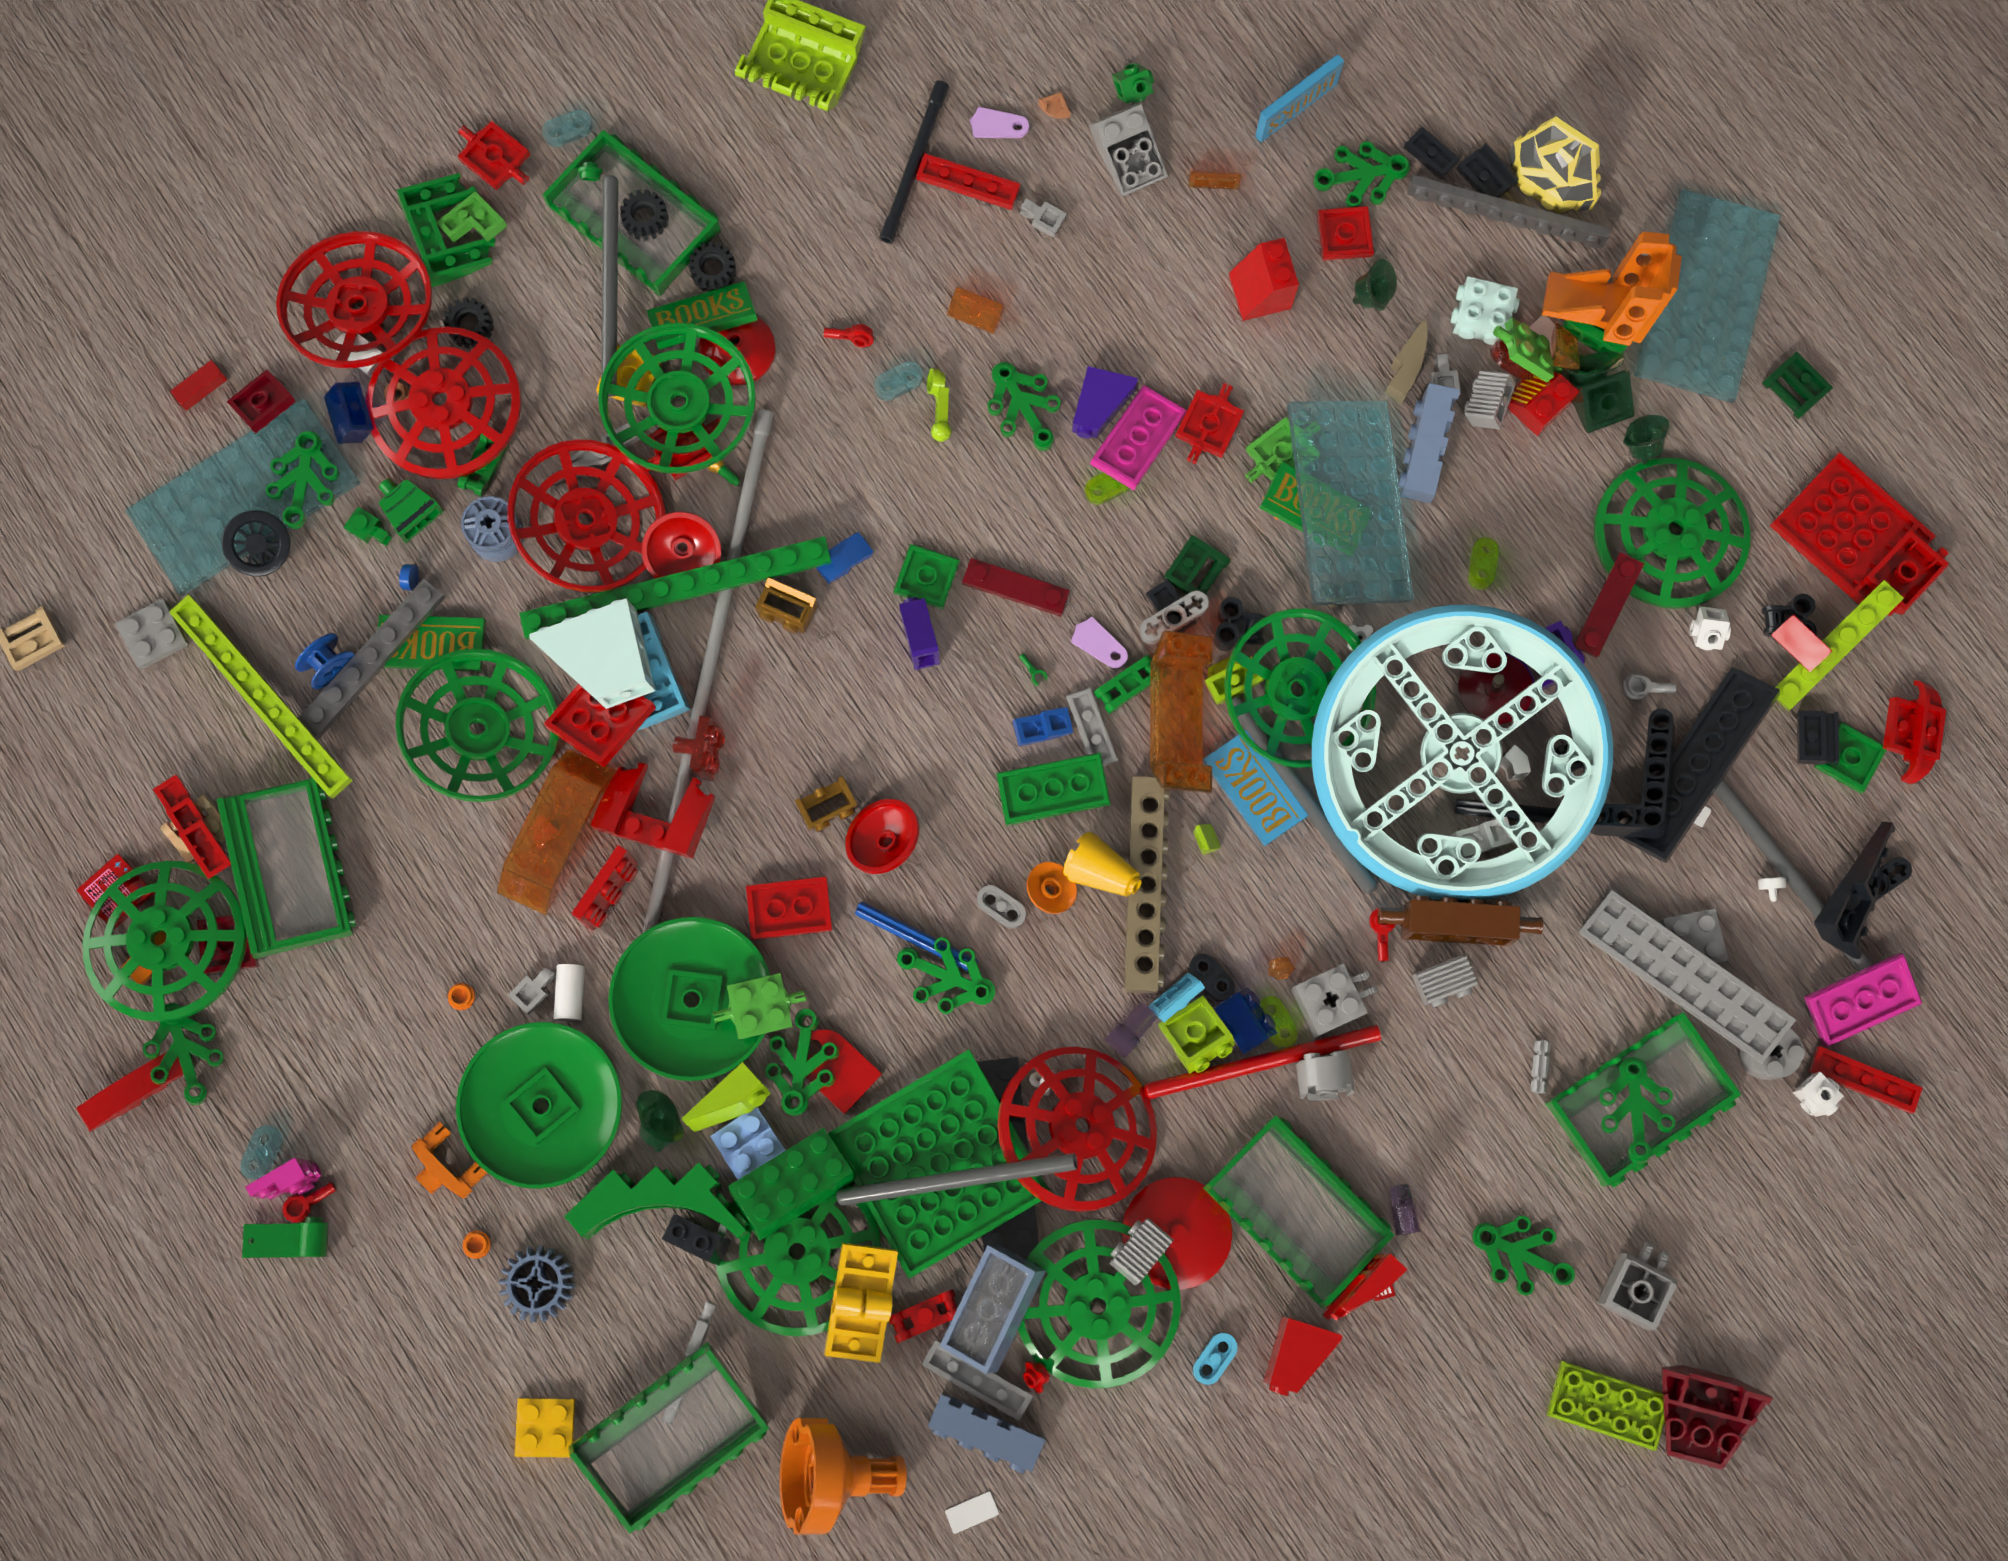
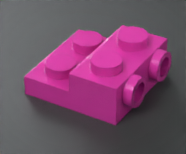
[245,1158,322,1200]

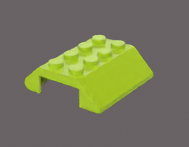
[735,0,865,112]

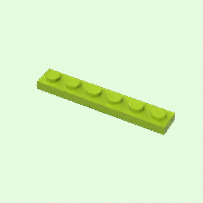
[1775,580,1904,711]

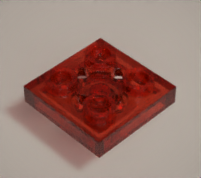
[673,716,725,781]

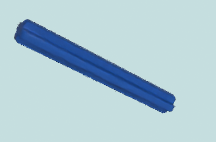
[855,902,978,972]

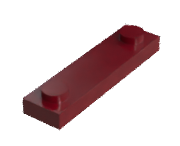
[1574,552,1645,658]
[962,558,1070,617]

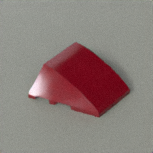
[1662,1365,1773,1470]

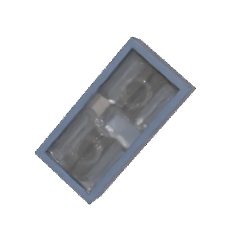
[939,1244,1046,1374]

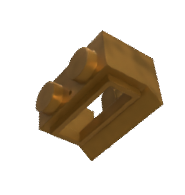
[755,578,817,634]
[795,776,857,832]

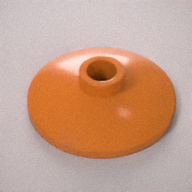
[1027,862,1077,914]

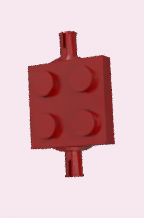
[457,120,531,191]
[1175,383,1244,464]
[646,418,720,481]

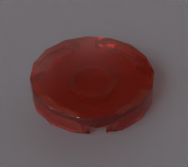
[1490,340,1535,380]

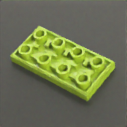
[1546,1361,1664,1451]

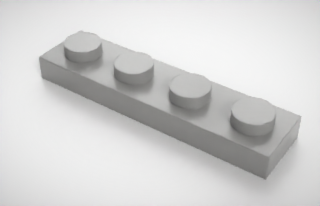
[922,1340,1033,1421]

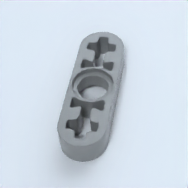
[1140,591,1209,644]

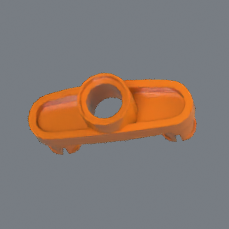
[411,1122,488,1199]

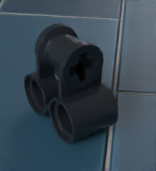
[1761,593,1818,637]
[1213,597,1267,651]

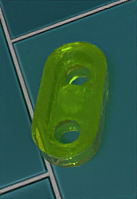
[1084,472,1131,505]
[1467,537,1499,590]
[1256,996,1298,1048]

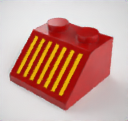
[1507,372,1579,436]

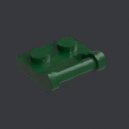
[1762,351,1833,420]
[1163,535,1231,604]

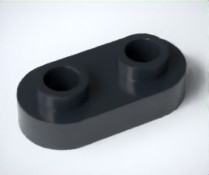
[1188,954,1235,1002]

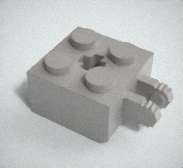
[1291,964,1378,1039]
[1597,1241,1678,1331]

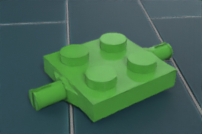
[1493,318,1564,382]
[1245,417,1320,483]
[712,973,806,1039]

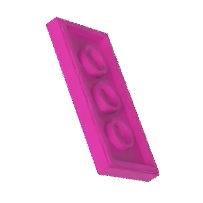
[1090,385,1187,490]
[1804,953,1922,1047]

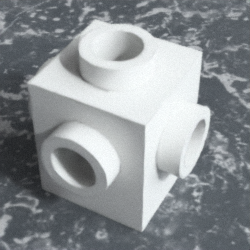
[1689,606,1731,650]
[1792,1072,1844,1117]

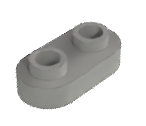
[977,885,1026,929]

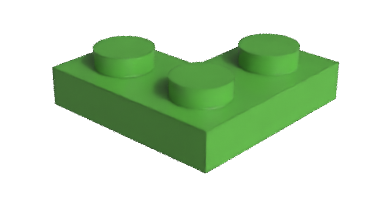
[436,191,507,243]

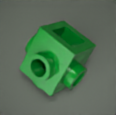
[1112,63,1154,104]

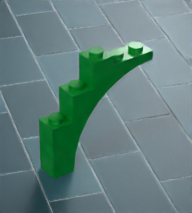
[564,1162,751,1241]

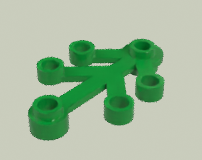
[1313,141,1410,207]
[987,362,1061,451]
[265,431,340,529]
[897,936,996,1014]
[143,1003,224,1105]
[765,1009,840,1116]
[1599,1057,1675,1164]
[1472,1216,1575,1295]

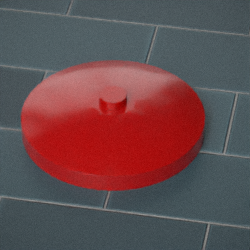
[1121,1177,1232,1289]

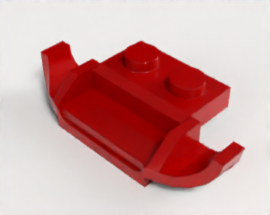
[1883,680,1946,784]

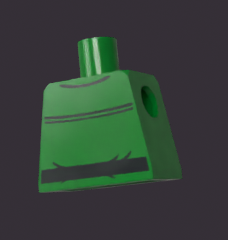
[379,478,444,544]

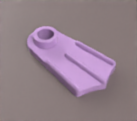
[970,107,1029,138]
[1071,617,1128,668]

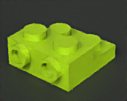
[1158,996,1235,1074]

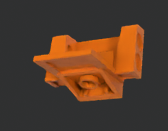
[1541,232,1682,346]

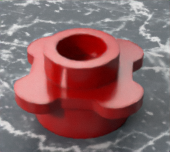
[1023,1361,1049,1393]

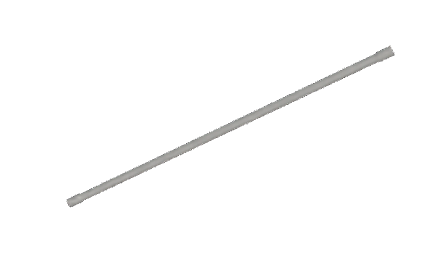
[642,410,773,933]

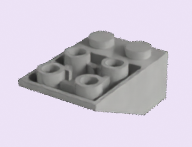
[1088,104,1168,196]

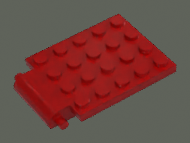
[1770,452,1949,616]

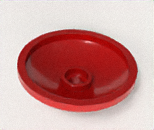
[698,317,776,386]
[642,511,721,579]
[845,799,920,874]

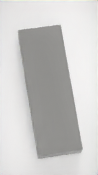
[1065,687,1118,767]

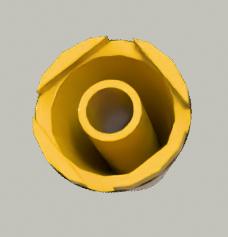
[1063,832,1141,897]

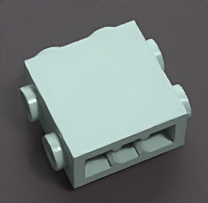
[1450,277,1520,345]

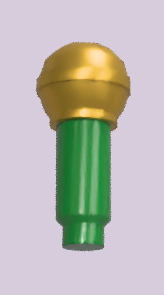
[707,456,741,487]

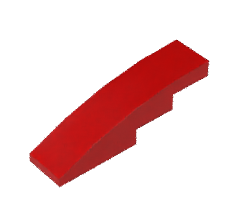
[153,775,231,879]
[76,1052,184,1132]

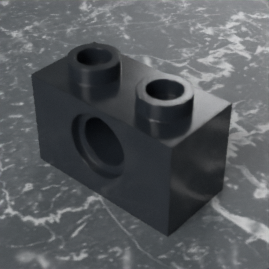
[662,1214,732,1266]

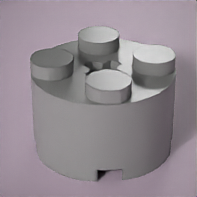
[1739,1028,1805,1080]
[1296,1051,1355,1101]

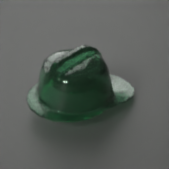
[1352,259,1397,311]
[1561,352,1625,388]
[1623,415,1669,465]
[636,1090,684,1152]

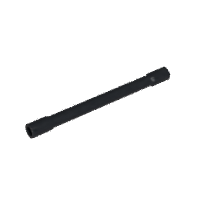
[879,81,949,244]

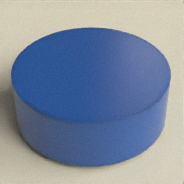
[399,564,419,591]

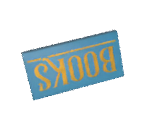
[1255,54,1344,143]
[1202,730,1308,847]

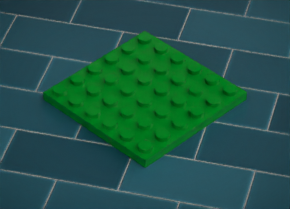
[828,1049,1051,1279]

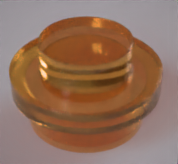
[1267,957,1295,980]

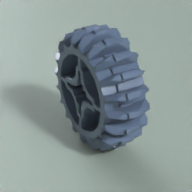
[499,1246,575,1323]

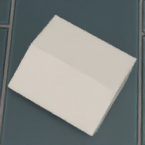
[1500,745,1531,781]

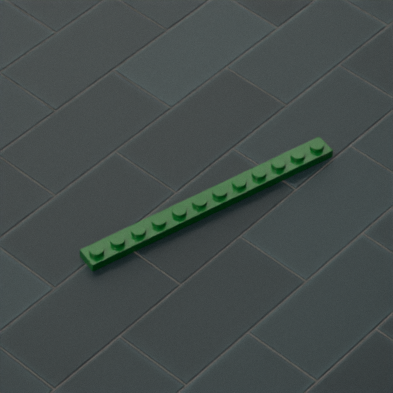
[519,536,832,640]

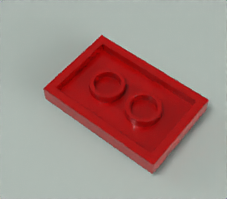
[746,877,832,940]

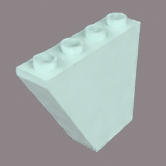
[529,598,655,709]

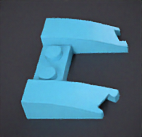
[637,611,691,731]

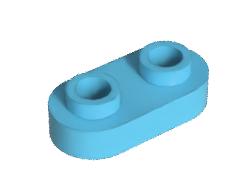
[1193,1333,1238,1385]

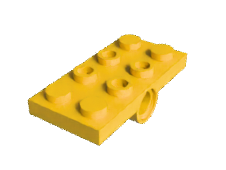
[824,1242,898,1363]

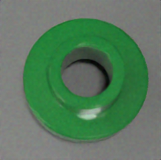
[577,162,603,181]

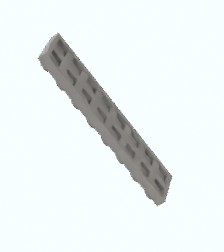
[1579,890,1796,1064]

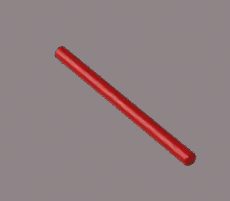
[1144,1025,1381,1099]

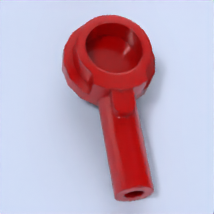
[823,324,874,348]
[1369,907,1396,962]
[282,1182,336,1223]

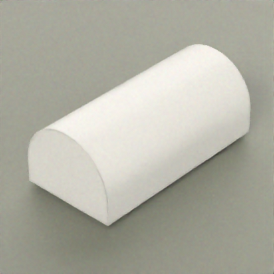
[554,964,585,1021]

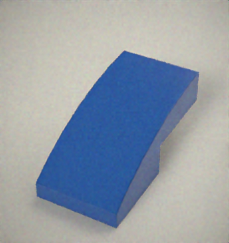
[816,532,874,584]
[1012,707,1073,746]

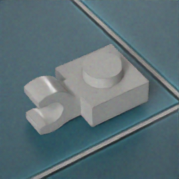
[1020,199,1067,238]
[1430,353,1461,398]
[508,967,556,1014]

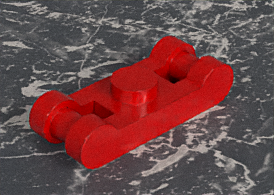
[888,1289,958,1344]

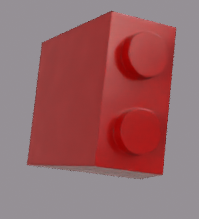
[1229,237,1299,321]
[1263,1317,1343,1396]

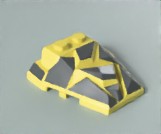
[1508,116,1601,214]

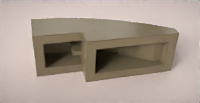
[1385,320,1428,405]

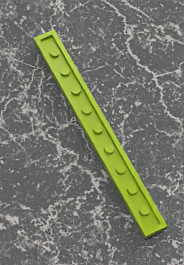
[169,594,353,799]

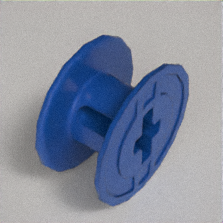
[295,633,355,689]

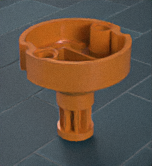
[779,1418,907,1535]

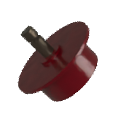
[1458,653,1533,725]

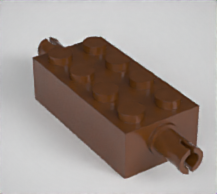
[1378,896,1543,946]

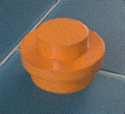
[448,983,476,1011]
[462,1231,491,1259]

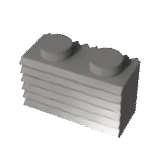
[1464,370,1516,430]
[1412,954,1478,1008]
[1110,1218,1173,1285]

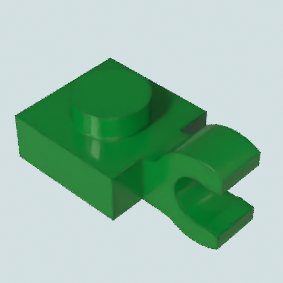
[343,507,392,546]

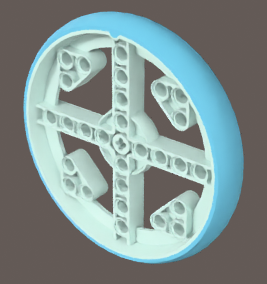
[1312,605,1613,902]

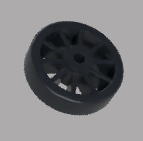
[221,510,291,577]

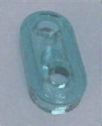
[542,110,592,147]
[874,362,923,401]
[240,1125,282,1180]

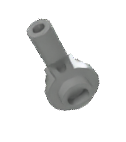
[1623,674,1676,700]

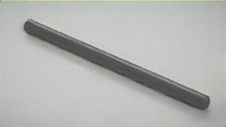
[601,175,618,397]
[1232,695,1377,894]
[1714,779,1873,972]
[836,1153,1078,1205]

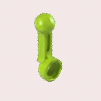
[927,368,952,442]

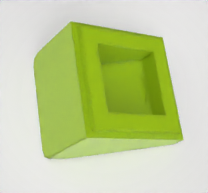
[1193,824,1221,855]

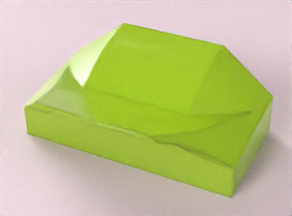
[1204,656,1264,705]

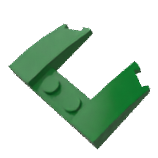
[397,173,495,287]

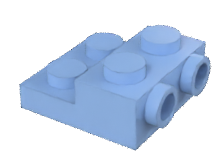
[710,1107,786,1180]

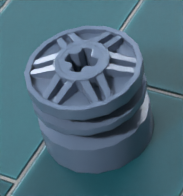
[461,496,524,562]

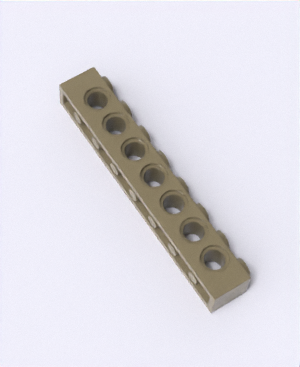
[1124,776,1169,994]

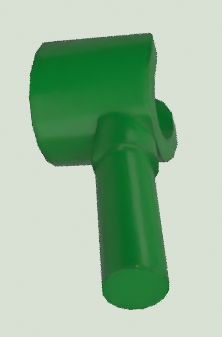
[1019,653,1047,686]

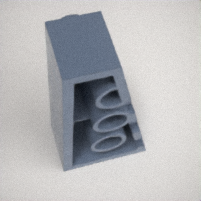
[1398,383,1460,503]
[928,1392,1045,1474]

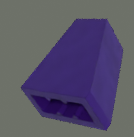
[1072,366,1138,439]
[899,597,940,670]

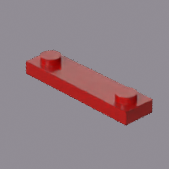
[916,153,1020,210]
[1807,1046,1923,1114]

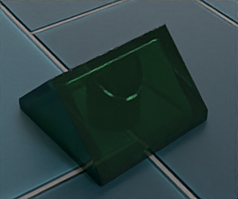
[1573,369,1635,433]

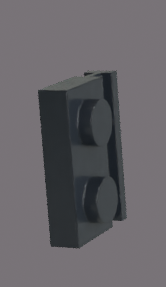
[1457,143,1519,198]
[1797,710,1840,765]

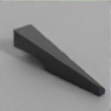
[1814,821,1895,959]

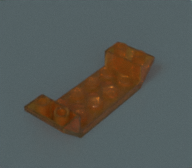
[1150,631,1212,793]
[497,749,616,915]

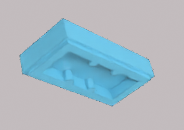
[1148,973,1205,1022]

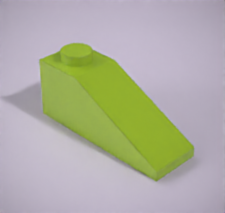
[681,1062,771,1132]

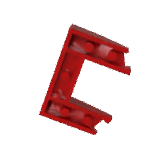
[590,763,716,859]
[1322,1253,1408,1321]

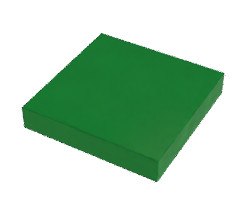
[893,544,960,610]
[1814,721,1886,794]

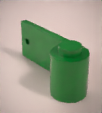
[242,1217,328,1258]

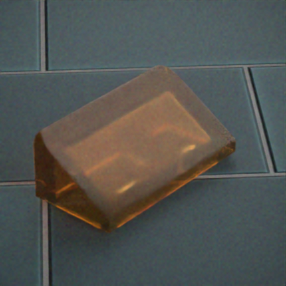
[1188,169,1241,190]
[947,287,1004,334]
[1551,323,1580,369]

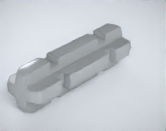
[1530,1040,1551,1094]

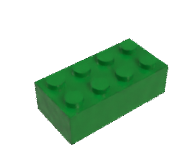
[728,1127,854,1241]

